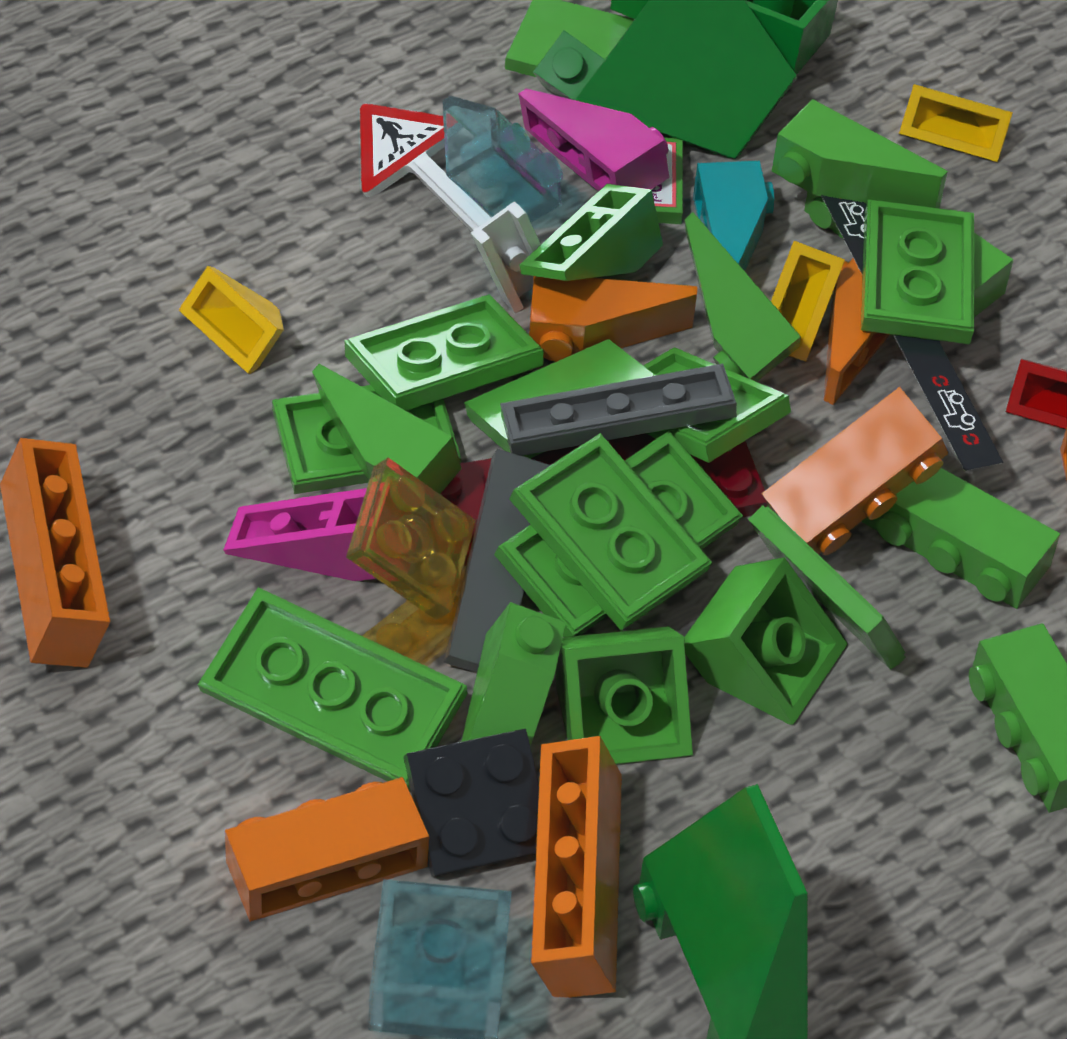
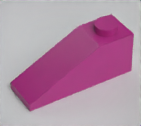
[518,88,669,191]
[223,485,419,581]

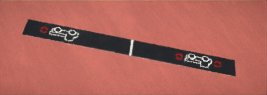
[821,195,1004,471]

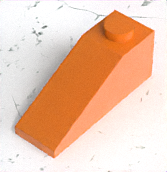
[824,258,890,405]
[529,276,697,362]

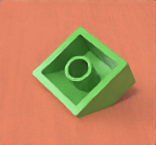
[684,557,847,725]
[555,626,693,764]

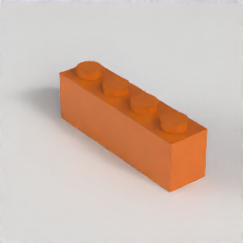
[0,438,110,668]
[531,736,622,998]

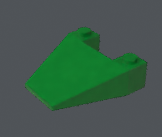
[533,0,797,159]
[633,784,808,1039]

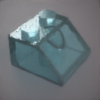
[442,96,563,222]

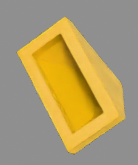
[899,84,1013,162]
[771,241,845,362]
[179,266,284,374]

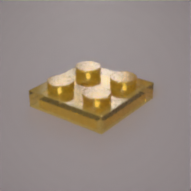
[346,457,476,619]

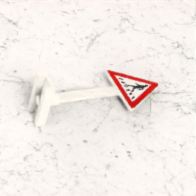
[360,103,541,313]

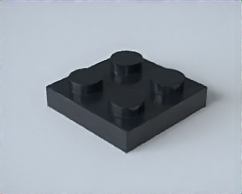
[403,728,539,877]

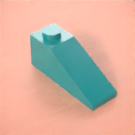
[693,161,774,271]

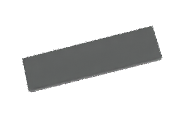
[500,363,737,456]
[444,449,550,672]

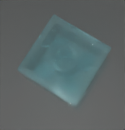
[368,879,512,1039]

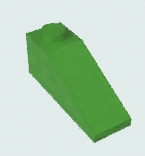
[772,99,948,208]
[519,184,663,281]
[685,212,801,382]
[312,364,462,518]
[461,602,566,747]

